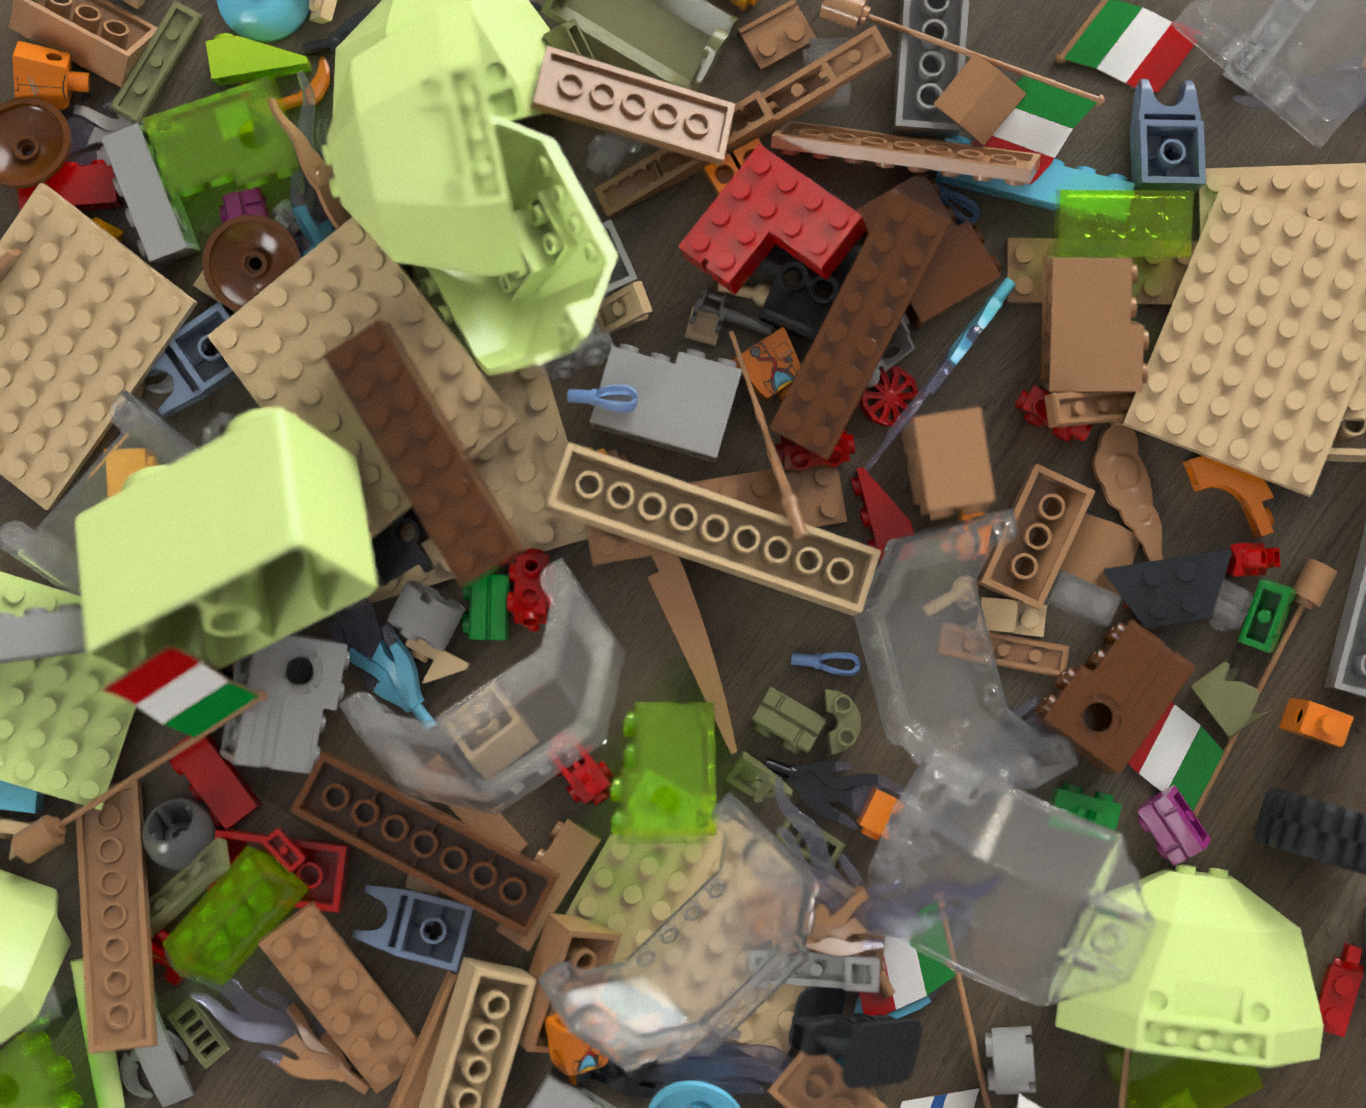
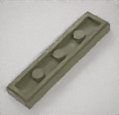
[109,0,204,124]
[149,837,230,938]

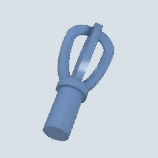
[926,174,980,226]
[567,385,638,413]
[791,652,860,677]

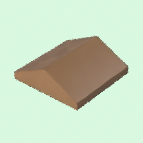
[933,52,1026,146]
[1059,513,1140,597]

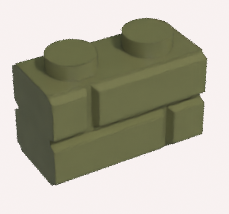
[750,686,827,755]

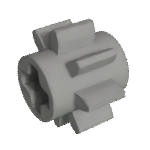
[271,198,311,238]

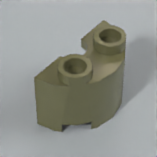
[823,689,861,755]

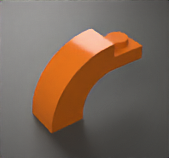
[1183,456,1274,539]

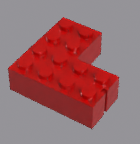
[678,144,867,295]

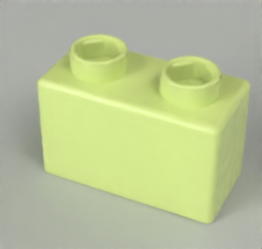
[75,408,377,672]

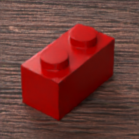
[262,827,308,873]

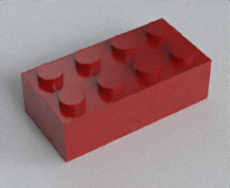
[207,828,352,913]

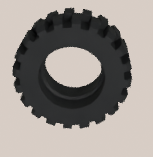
[1253,787,1366,875]

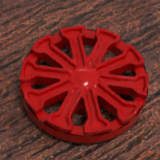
[860,366,919,427]

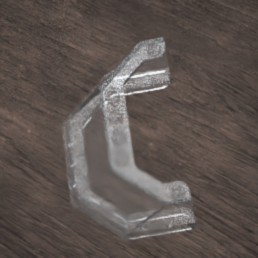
[854,508,1078,796]
[339,557,626,815]
[538,793,821,1071]

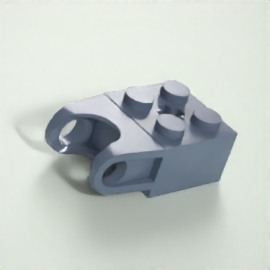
[1130,79,1206,195]
[145,302,237,417]
[352,885,478,972]

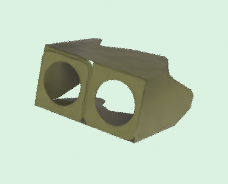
[1190,657,1273,738]

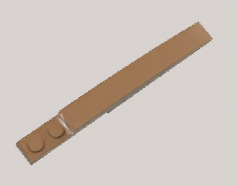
[593,25,892,218]
[606,448,737,755]

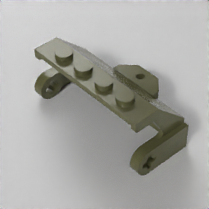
[541,0,739,93]

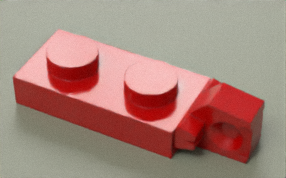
[1317,943,1364,1037]

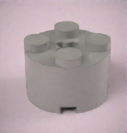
[387,581,465,651]
[985,1026,1036,1095]

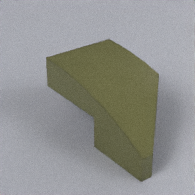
[724,751,792,803]

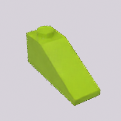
[206,33,312,87]

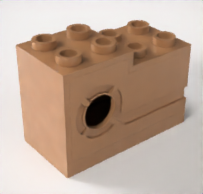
[1040,256,1149,392]
[901,407,996,520]

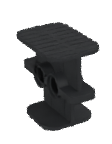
[756,244,861,343]
[370,508,435,586]
[789,986,922,1089]

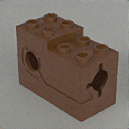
[855,172,1002,332]
[1034,619,1197,775]

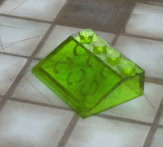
[1101,1046,1264,1108]

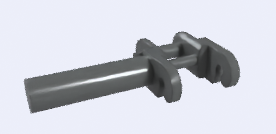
[689,286,774,336]

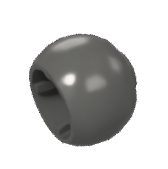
[143,798,215,870]

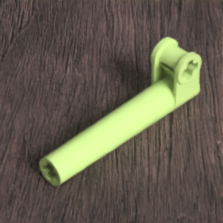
[70,958,125,1108]

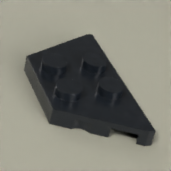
[1104,549,1232,629]

